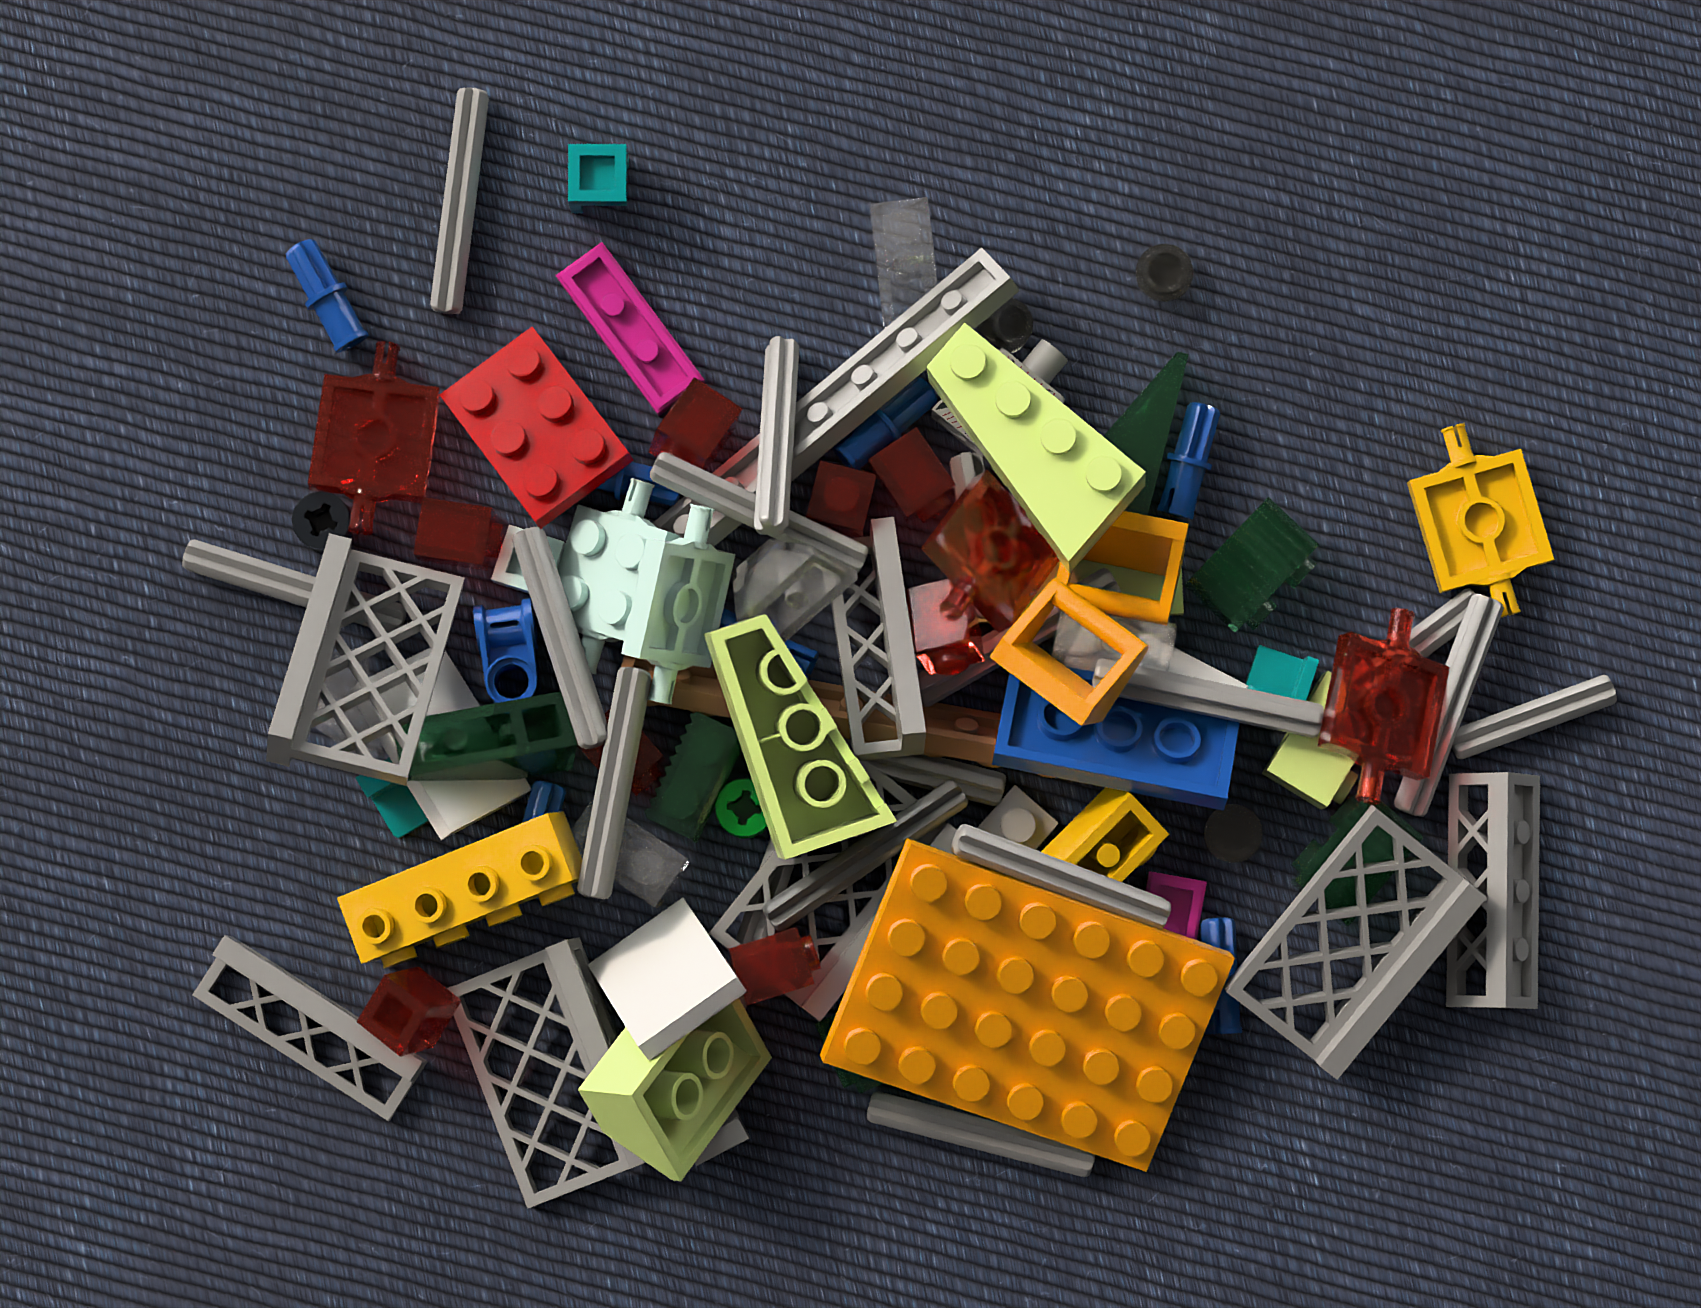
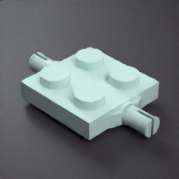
[558,478,680,674]
[621,504,735,704]

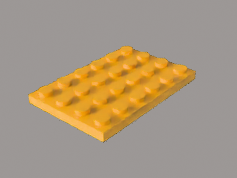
[820,838,1235,1172]

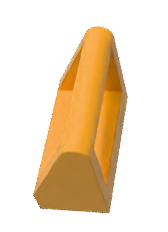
[1057,511,1189,626]
[990,578,1149,726]

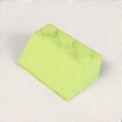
[578,998,772,1181]

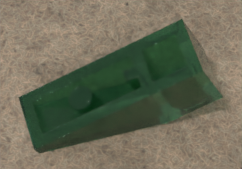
[1103,351,1189,515]
[392,691,577,781]

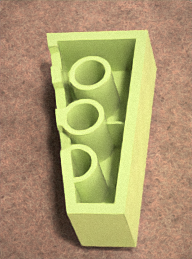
[926,323,1146,574]
[703,614,897,860]

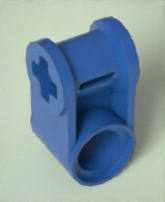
[473,598,541,714]

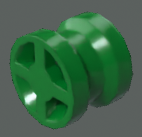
[715,779,768,839]

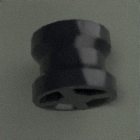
[292,491,355,553]

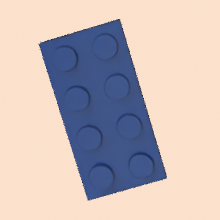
[992,664,1239,811]

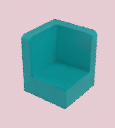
[568,144,629,213]
[1245,645,1319,701]
[355,757,429,838]

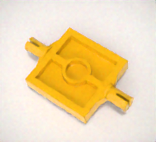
[1407,423,1554,618]

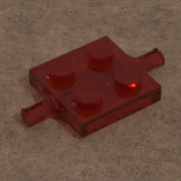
[308,341,440,535]
[921,470,1059,633]
[1318,608,1450,805]

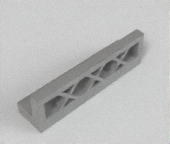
[825,517,926,761]
[1446,772,1540,1009]
[192,935,428,1121]

